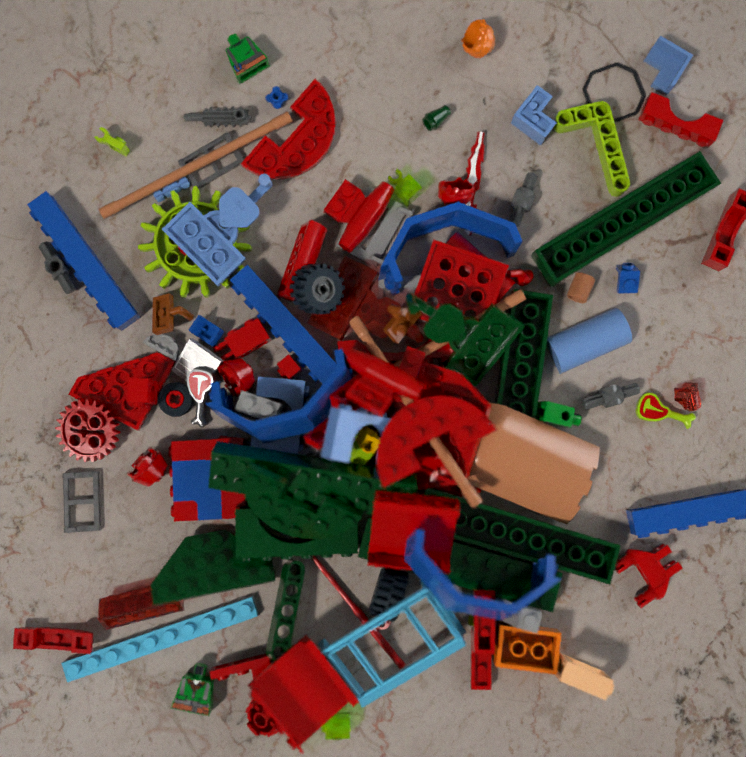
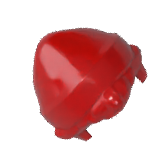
[438,177,474,206]

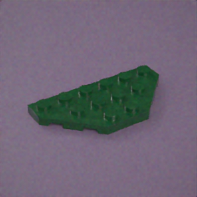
[150,530,276,606]

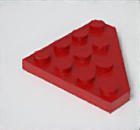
[68,352,176,431]

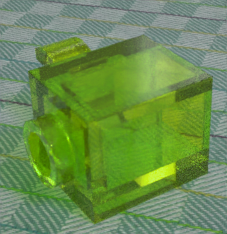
[388,169,422,207]
[321,712,351,740]

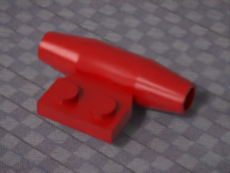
[323,179,394,253]
[346,349,425,418]

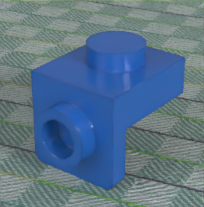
[616,262,640,294]
[189,315,225,347]

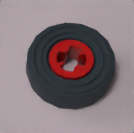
[158,382,194,417]

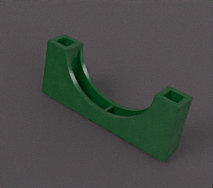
[235,506,358,561]

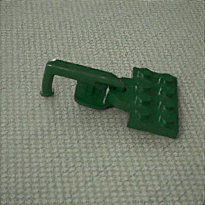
[406,293,525,387]

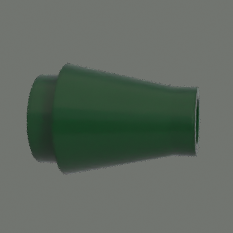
[422,105,451,131]

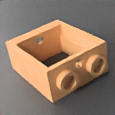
[554,652,614,700]

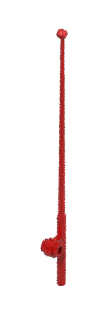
[294,537,406,669]

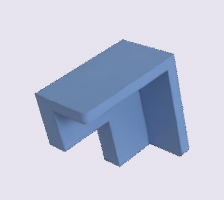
[644,36,693,96]
[511,85,556,145]

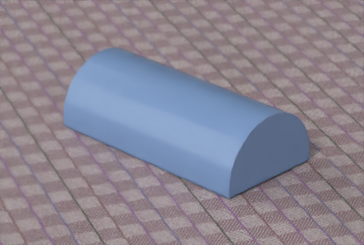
[546,308,632,374]

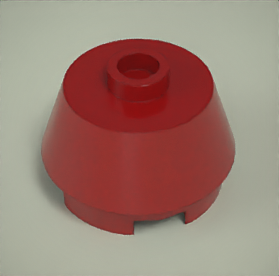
[217,358,255,397]
[127,447,167,487]
[245,700,278,737]

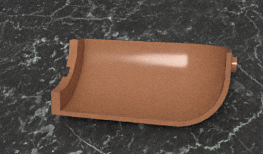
[467,403,600,525]

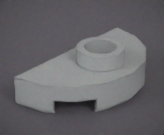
[142,334,179,361]

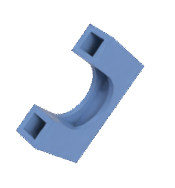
[251,376,310,454]
[321,404,394,465]

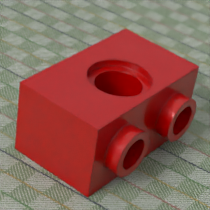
[127,378,158,409]

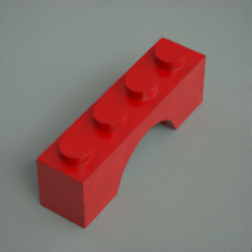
[638,92,724,148]
[701,188,746,271]

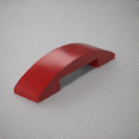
[13,627,93,654]

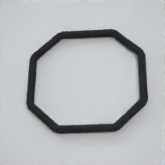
[583,62,645,123]

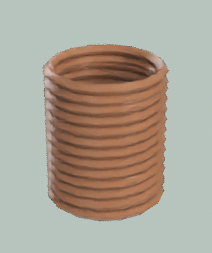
[567,272,595,304]

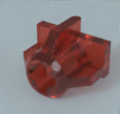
[674,382,702,411]

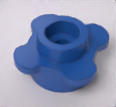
[265,86,288,109]

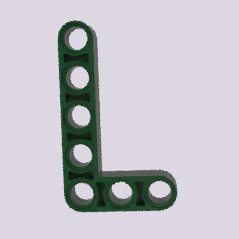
[266,560,327,661]

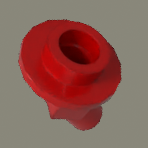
[507,268,534,286]

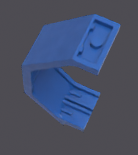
[378,202,522,296]
[205,348,354,443]
[404,529,561,620]

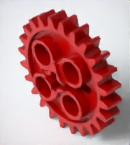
[55,398,121,462]

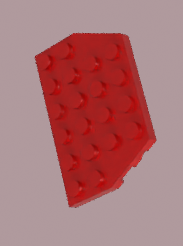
[412,361,492,489]

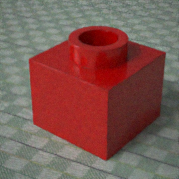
[277,354,302,380]

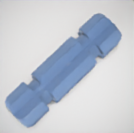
[153,177,190,202]

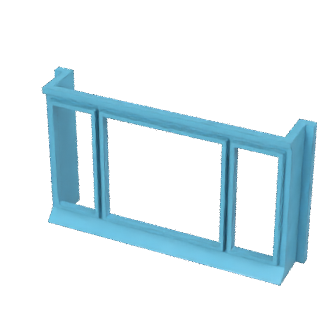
[318,579,467,708]

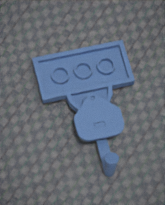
[162,174,273,287]

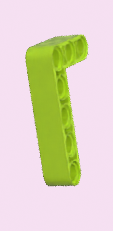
[553,101,630,197]

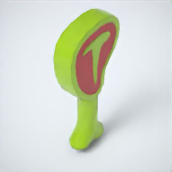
[635,393,696,429]

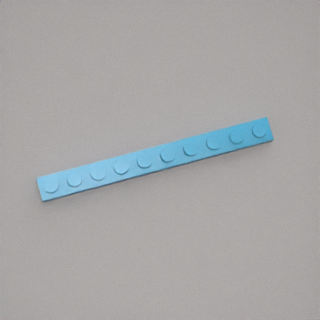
[61,596,259,682]

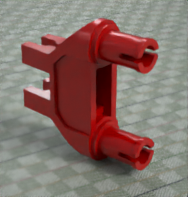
[615,543,683,609]

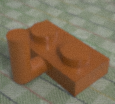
[152,293,194,335]
[383,301,422,344]

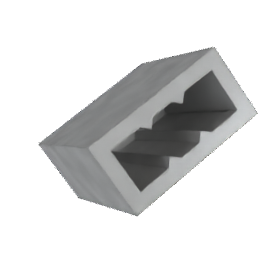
[235,391,285,419]

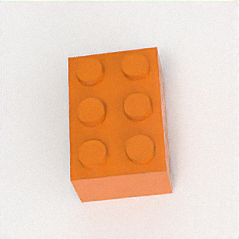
[493,621,561,675]

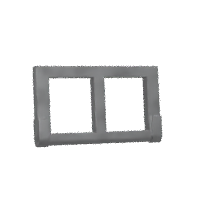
[178,132,244,189]
[62,471,101,533]

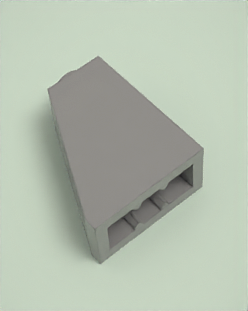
[495,596,542,633]

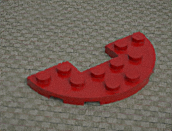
[241,79,335,179]
[377,396,497,488]

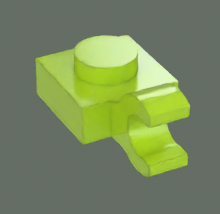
[94,127,130,157]

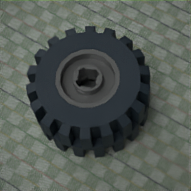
[290,264,345,315]
[369,567,409,622]

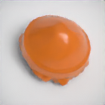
[461,19,495,58]

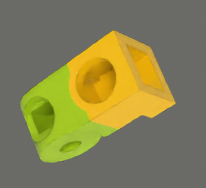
[349,426,380,465]

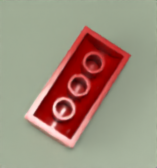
[277,220,327,302]
[440,232,516,304]

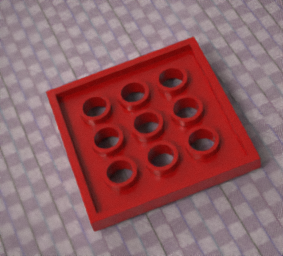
[414,239,509,321]

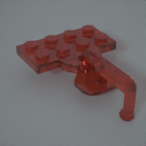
[307,256,424,342]

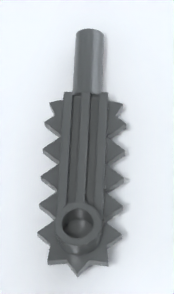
[184,107,252,128]

